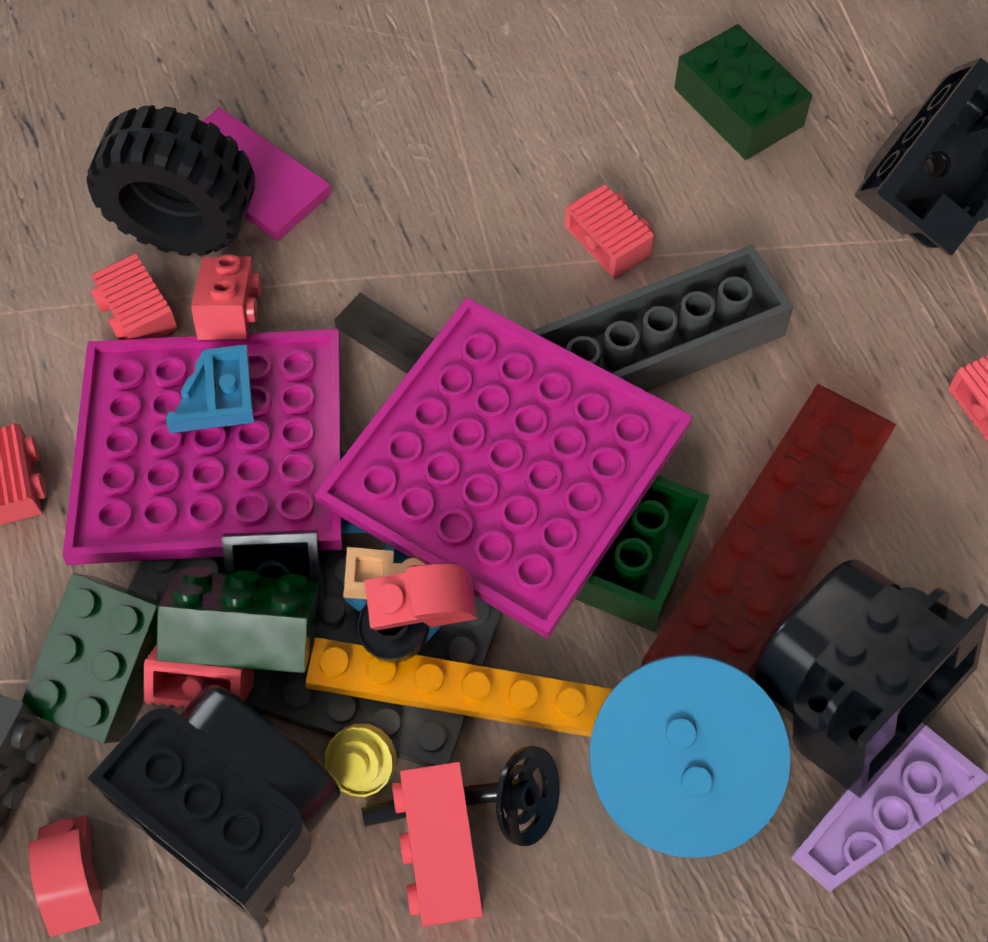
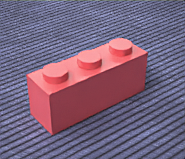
[392,762,483,927]

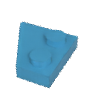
[166,345,254,433]

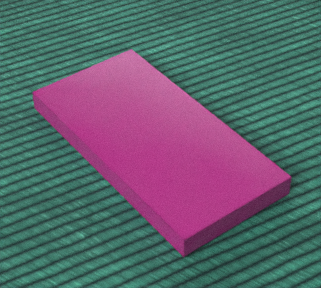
[203,107,332,242]

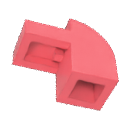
[364,564,478,631]
[29,815,102,937]

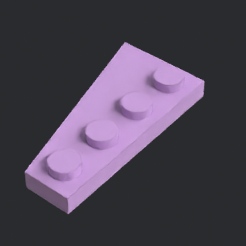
[791,726,988,892]

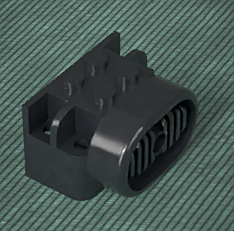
[855,58,988,256]
[755,560,988,798]
[88,684,341,929]

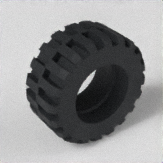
[86,105,255,256]

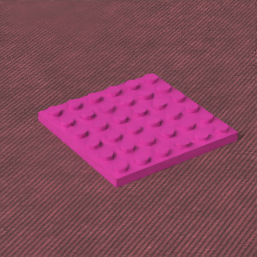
[314,297,693,639]
[62,329,342,565]

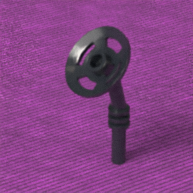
[361,746,559,846]

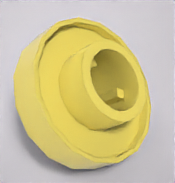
[325,723,397,797]

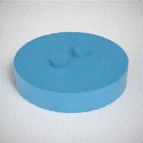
[590,654,790,858]

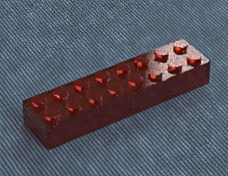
[641,383,896,675]

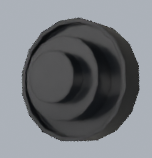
[357,603,430,663]

